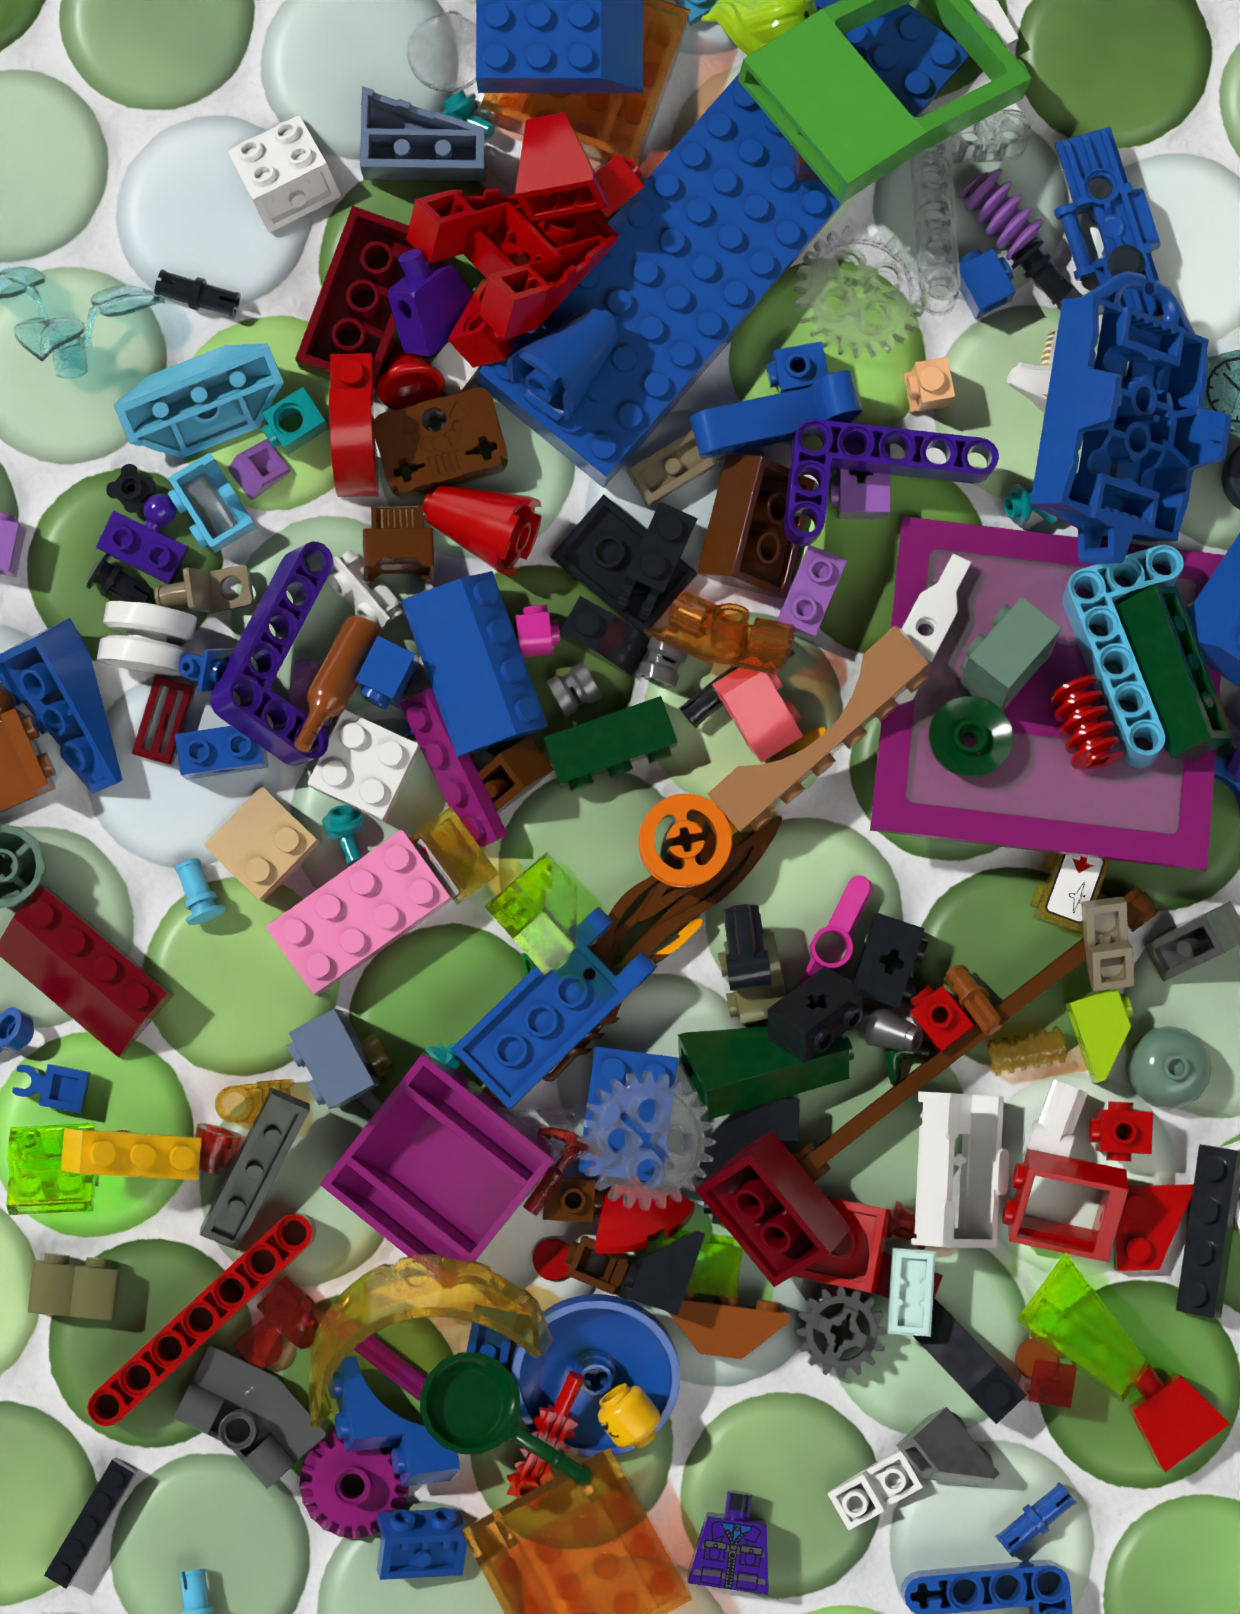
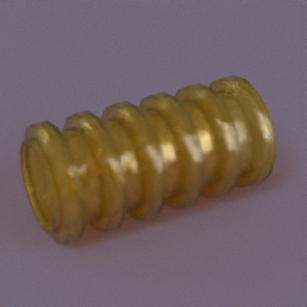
[986,1026,1067,1077]

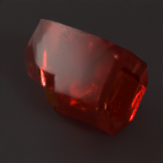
[257,1275,320,1350]

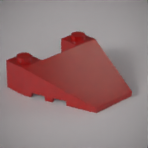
[406,189,619,340]

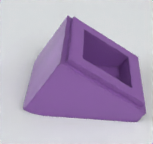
[228,438,291,500]

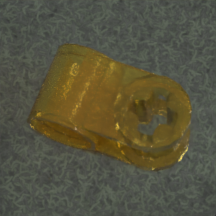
[215,1079,295,1123]

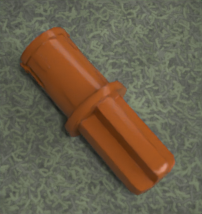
[944,965,1004,1036]

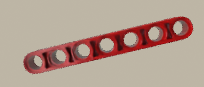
[87,1212,316,1426]

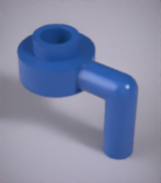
[0,1007,34,1053]

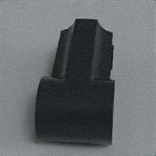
[723,904,772,991]

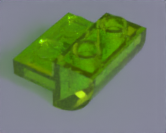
[6,1123,99,1215]

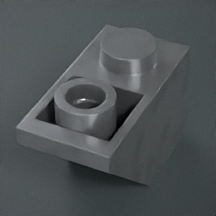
[896,1407,1000,1486]

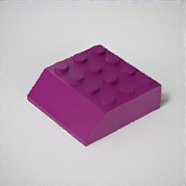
[319,1053,561,1291]

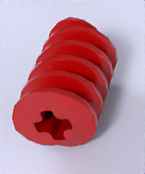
[1048,675,1124,770]

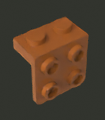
[0,708,56,813]

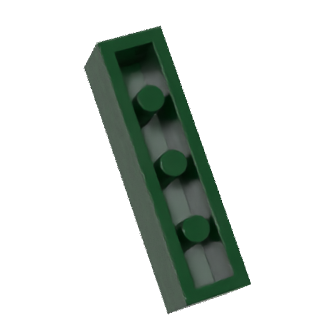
[1115,584,1234,760]

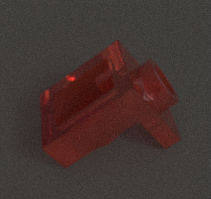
[1023,1359,1077,1408]

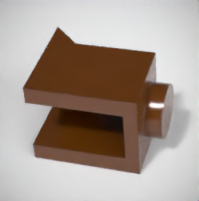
[564,1236,634,1295]

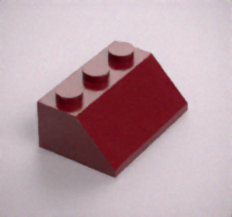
[695,1130,851,1287]

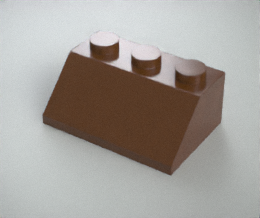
[697,454,815,599]

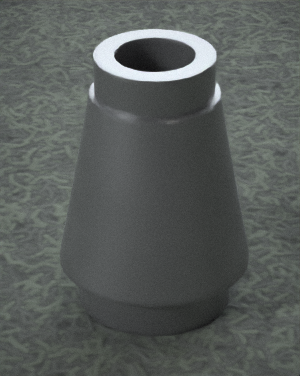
[858,1006,924,1052]

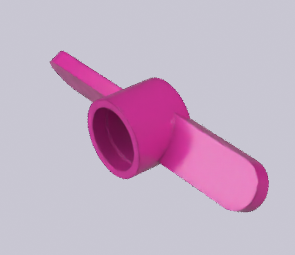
[797,875,873,987]

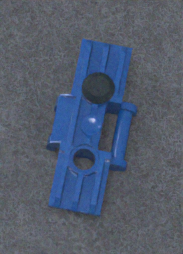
[1054,126,1163,317]

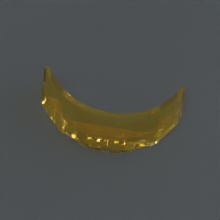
[308,1254,552,1429]

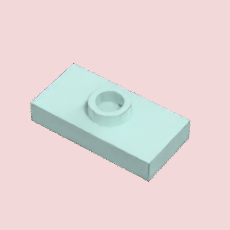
[887,1248,936,1337]

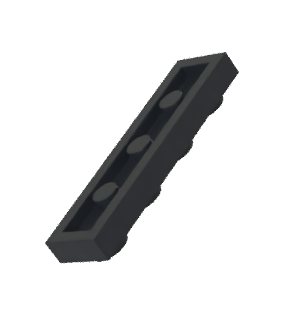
[1176,1144,1240,1318]

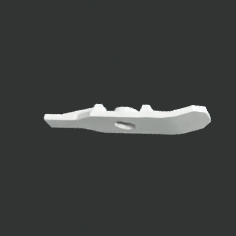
[895,554,971,705]

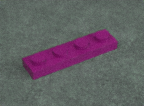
[399,687,508,852]

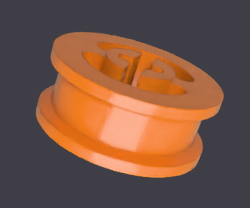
[638,794,732,888]

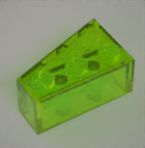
[484,852,577,975]
[1016,1252,1147,1403]

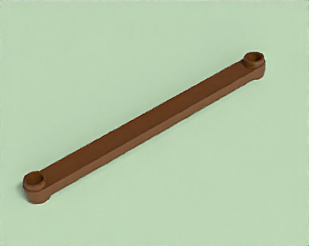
[793,886,1158,1182]

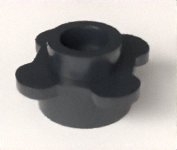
[106,464,156,513]

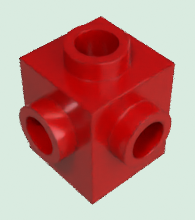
[1089,1101,1153,1162]

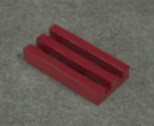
[131,675,196,766]

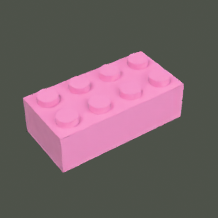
[265,829,453,996]

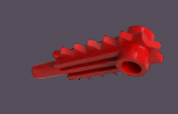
[507,1371,585,1506]

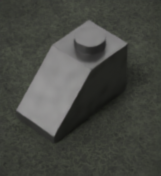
[1144,901,1240,982]

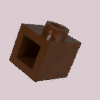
[543,1176,604,1223]

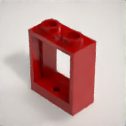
[1002,1149,1129,1262]

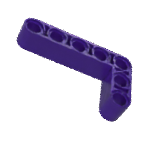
[784,419,999,546]
[210,541,333,766]

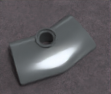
[174,1346,326,1489]

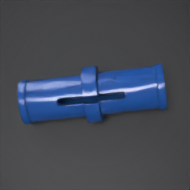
[995,1482,1077,1557]

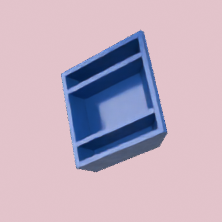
[476,0,643,93]

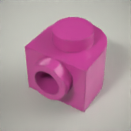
[515,605,561,658]

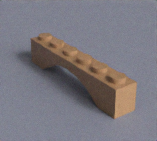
[707,626,933,832]

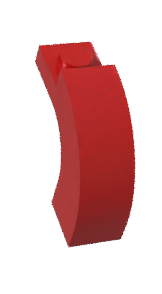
[329,353,379,497]

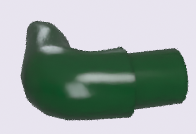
[884,1042,931,1086]

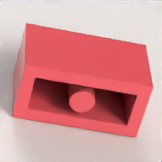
[712,658,803,763]

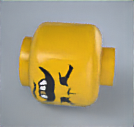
[597,1383,661,1449]

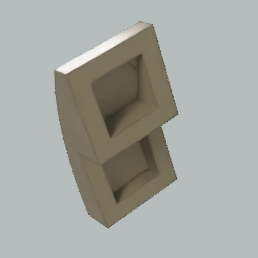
[1081,897,1134,992]

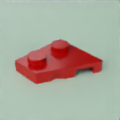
[1114,1184,1194,1271]

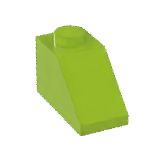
[1065,988,1134,1083]

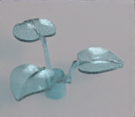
[0,266,165,379]

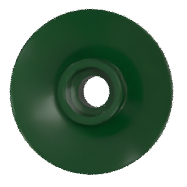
[928,696,1013,778]

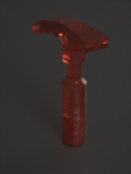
[523,1127,601,1216]

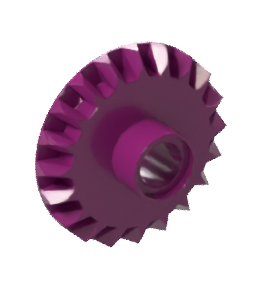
[299,1431,409,1539]

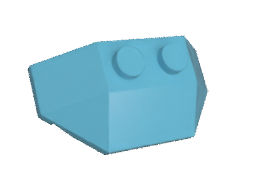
[113,343,284,458]

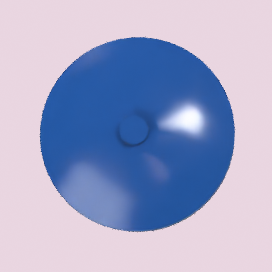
[511,1294,680,1458]

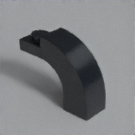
[696,1099,800,1224]

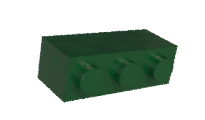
[543,696,678,791]

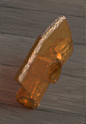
[644,591,795,674]

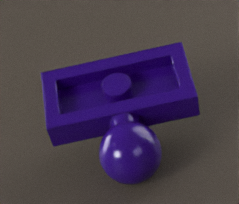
[96,494,189,584]

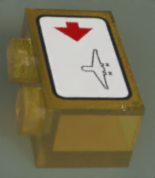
[409,806,499,905]
[1030,852,1111,934]

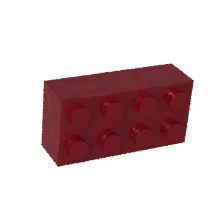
[295,206,427,396]

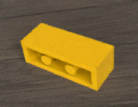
[61,1128,202,1180]

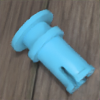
[175,858,227,925]
[178,1569,214,1614]

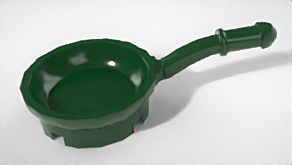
[420,1352,593,1486]

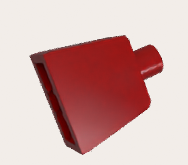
[1128,1363,1230,1473]

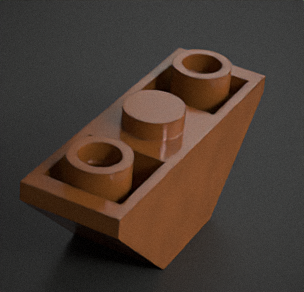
[668,1290,790,1359]

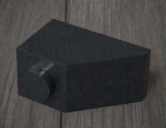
[560,596,650,678]
[624,1229,705,1315]

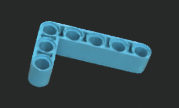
[1062,545,1184,768]

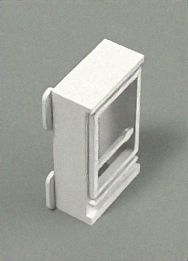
[911,1091,1010,1248]

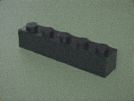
[44,1457,138,1589]

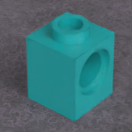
[261,387,329,455]

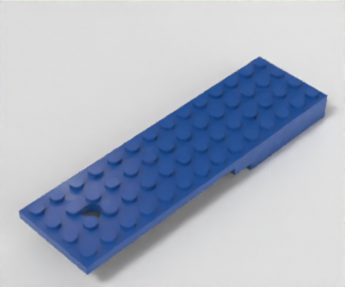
[478,0,970,488]

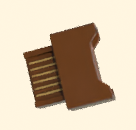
[362,505,434,582]

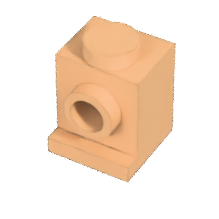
[903,356,955,414]

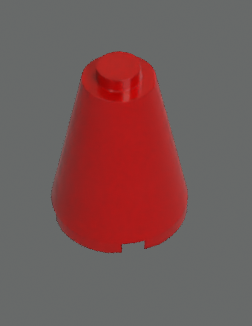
[422,485,542,577]

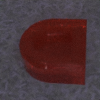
[233,1316,285,1367]

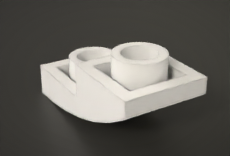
[827,1450,925,1531]

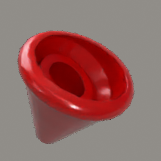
[376,341,445,410]

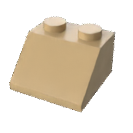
[204,786,321,902]

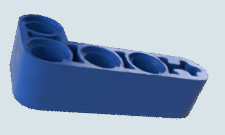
[689,370,863,458]
[901,1560,1073,1614]

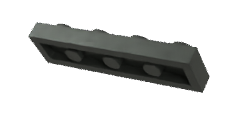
[200,1087,310,1251]

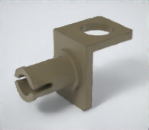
[154,564,254,613]

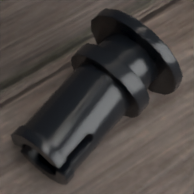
[1011,239,1074,305]
[86,553,154,603]

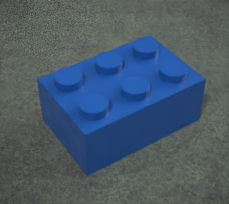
[578,1046,678,1183]

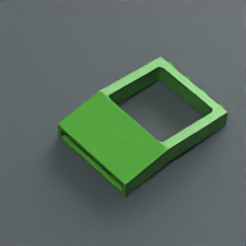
[738,0,1032,204]

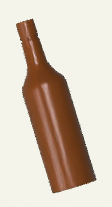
[294,616,382,752]

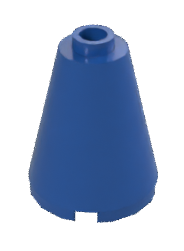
[506,309,620,421]

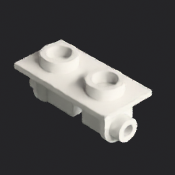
[328,550,404,632]

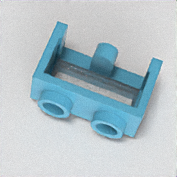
[168,453,258,553]

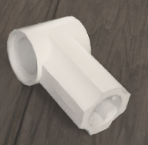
[1022,1080,1087,1157]

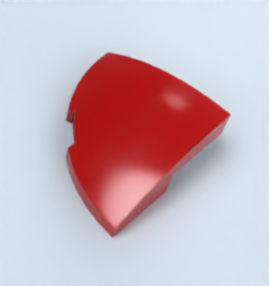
[595,1177,695,1254]

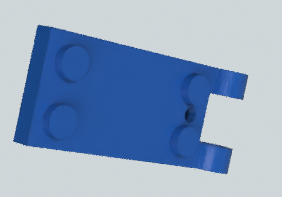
[451,907,658,1110]

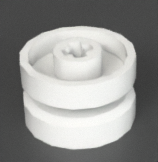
[97,601,197,676]

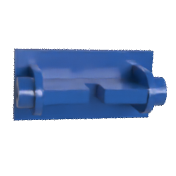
[179,648,235,692]

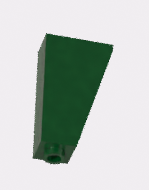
[678,1026,854,1120]

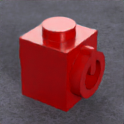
[907,985,974,1052]

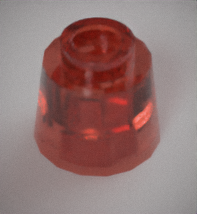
[195,1123,242,1174]

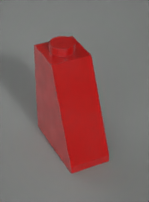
[515,112,609,222]

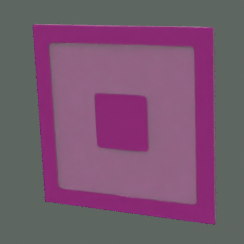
[870,516,1224,872]

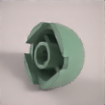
[0,824,46,908]
[1126,1026,1212,1110]

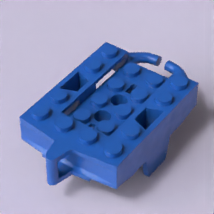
[1030,271,1232,564]

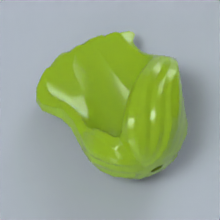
[701,0,818,56]

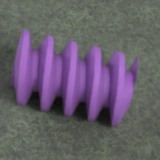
[957,168,1044,261]

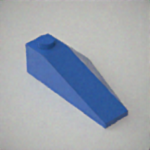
[0,618,123,794]

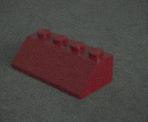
[0,885,174,1058]

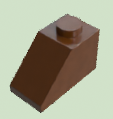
[478,736,554,813]

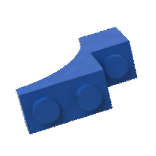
[328,1356,460,1487]

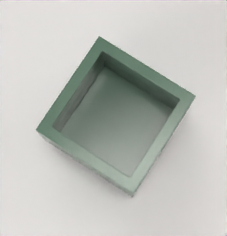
[959,597,1062,711]

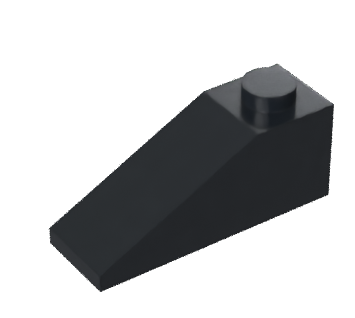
[912,1298,1027,1424]

